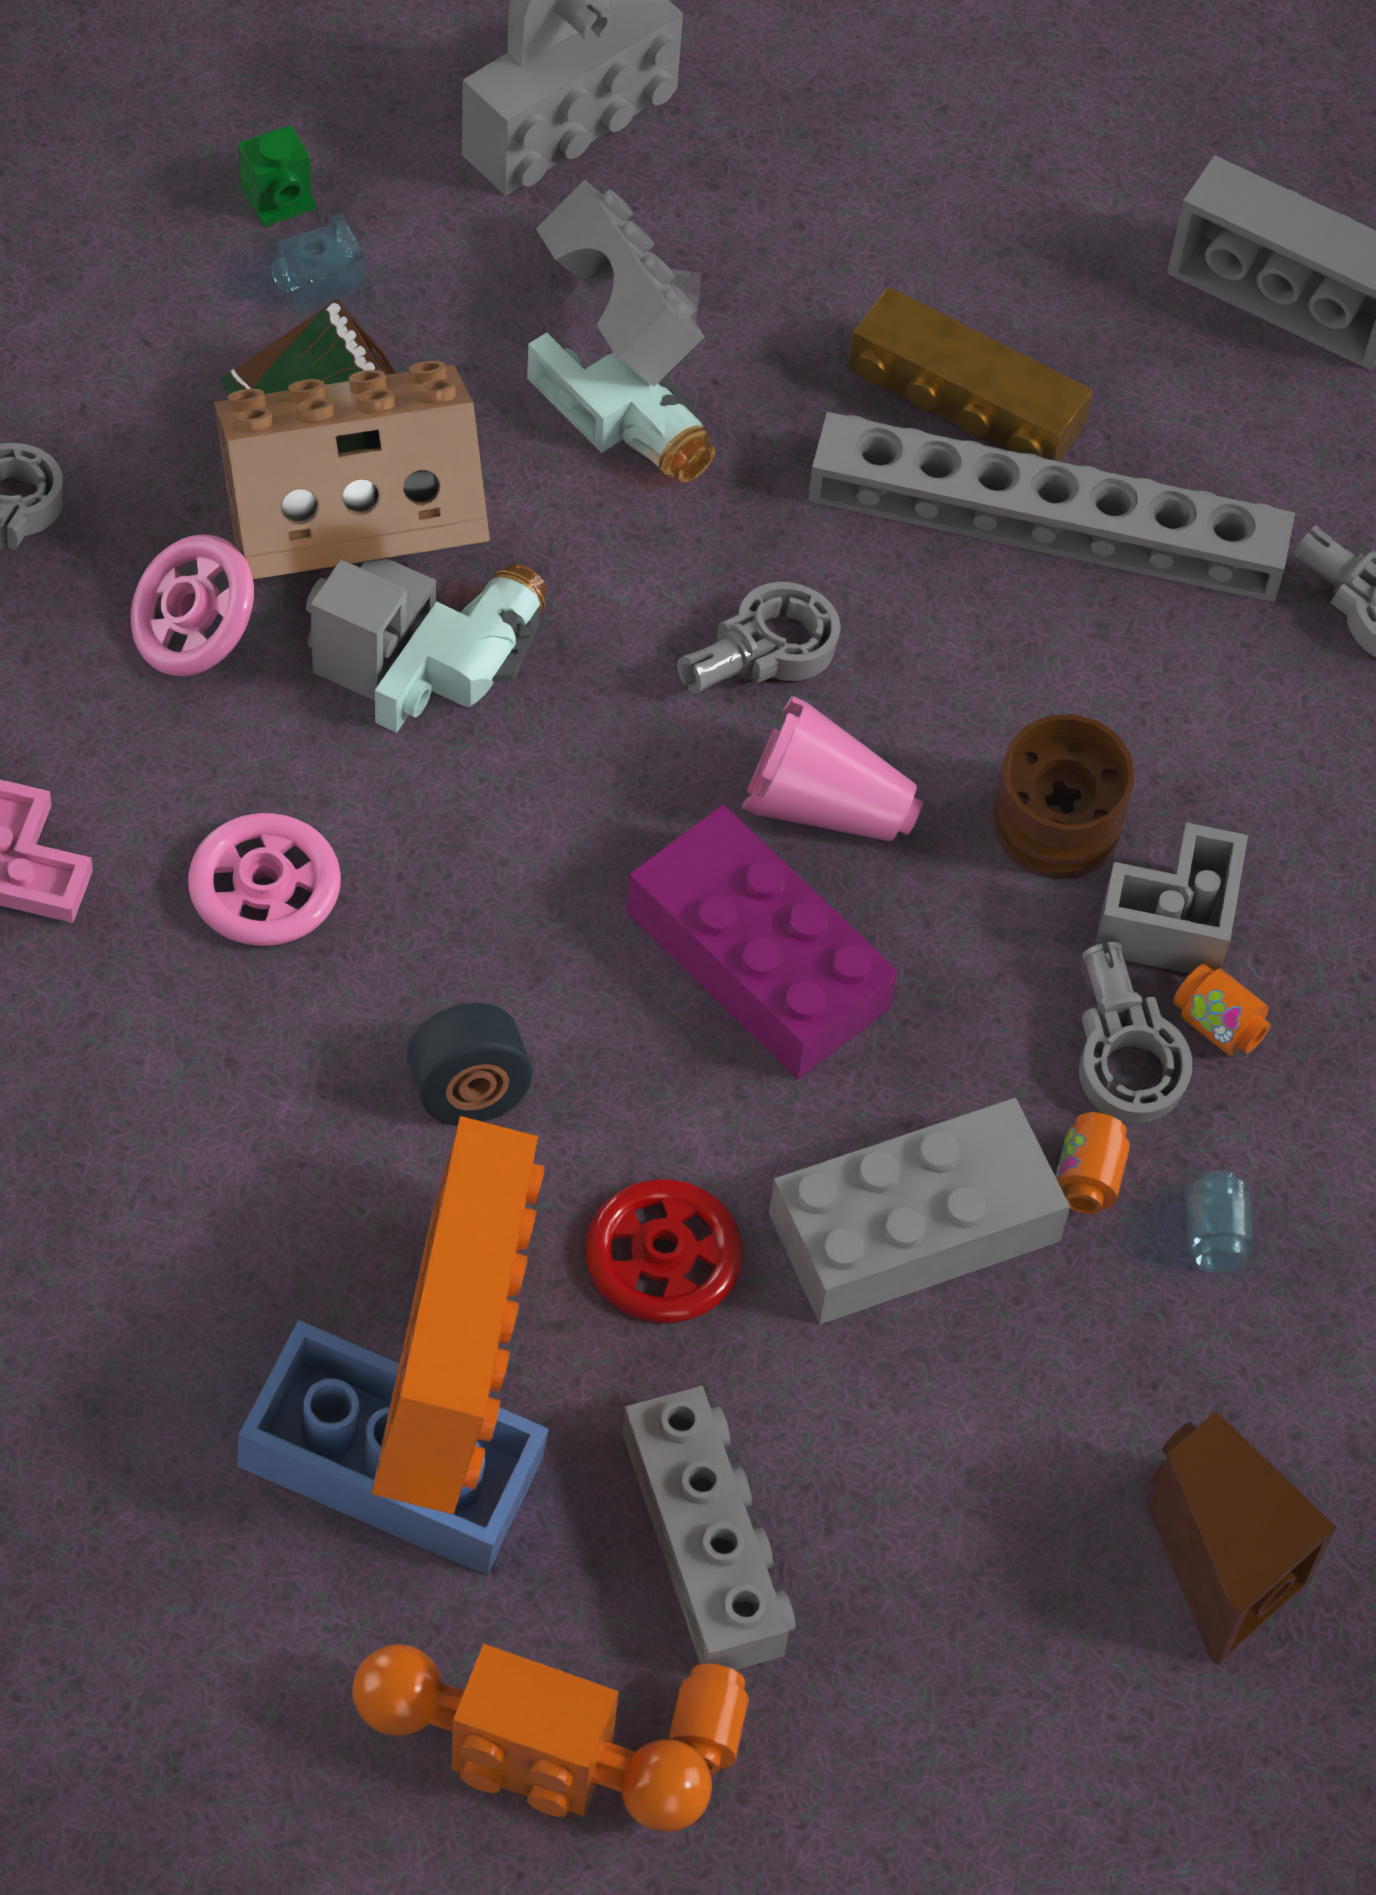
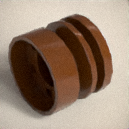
[993,714,1135,879]

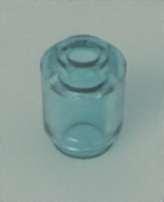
[1185,1171,1254,1274]

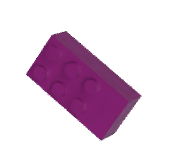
[626,804,898,1080]

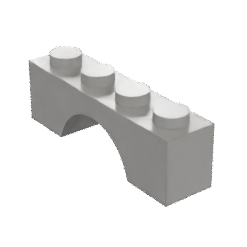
[536,180,704,386]

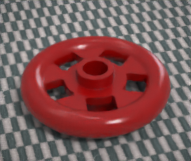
[585,1179,743,1324]

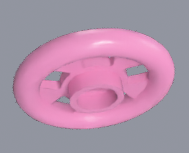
[130,534,254,676]
[188,813,341,946]

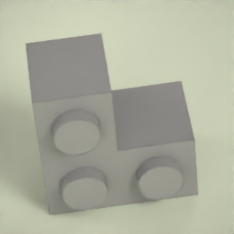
[306,558,436,701]
[1095,822,1248,974]

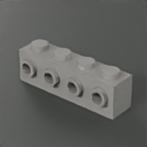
[622,1385,795,1670]

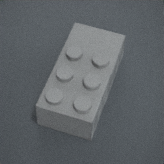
[1167,155,1376,371]
[769,1097,1070,1324]

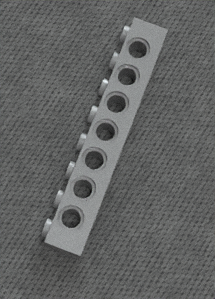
[808,412,1295,603]

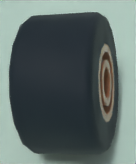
[406,1002,533,1126]

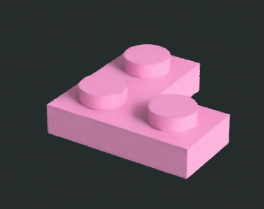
[0,780,93,923]

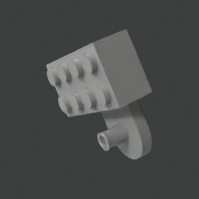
[462,0,683,196]

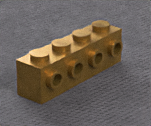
[848,286,1093,462]

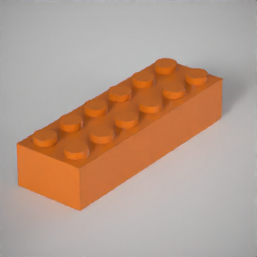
[371,1116,545,1515]

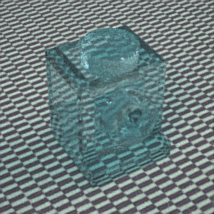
[271,213,365,311]

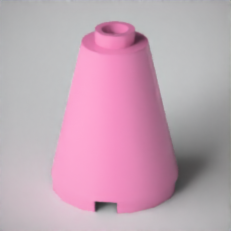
[742,696,923,842]

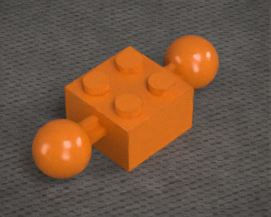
[352,1643,712,1832]

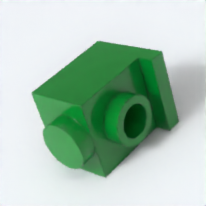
[238,125,316,227]

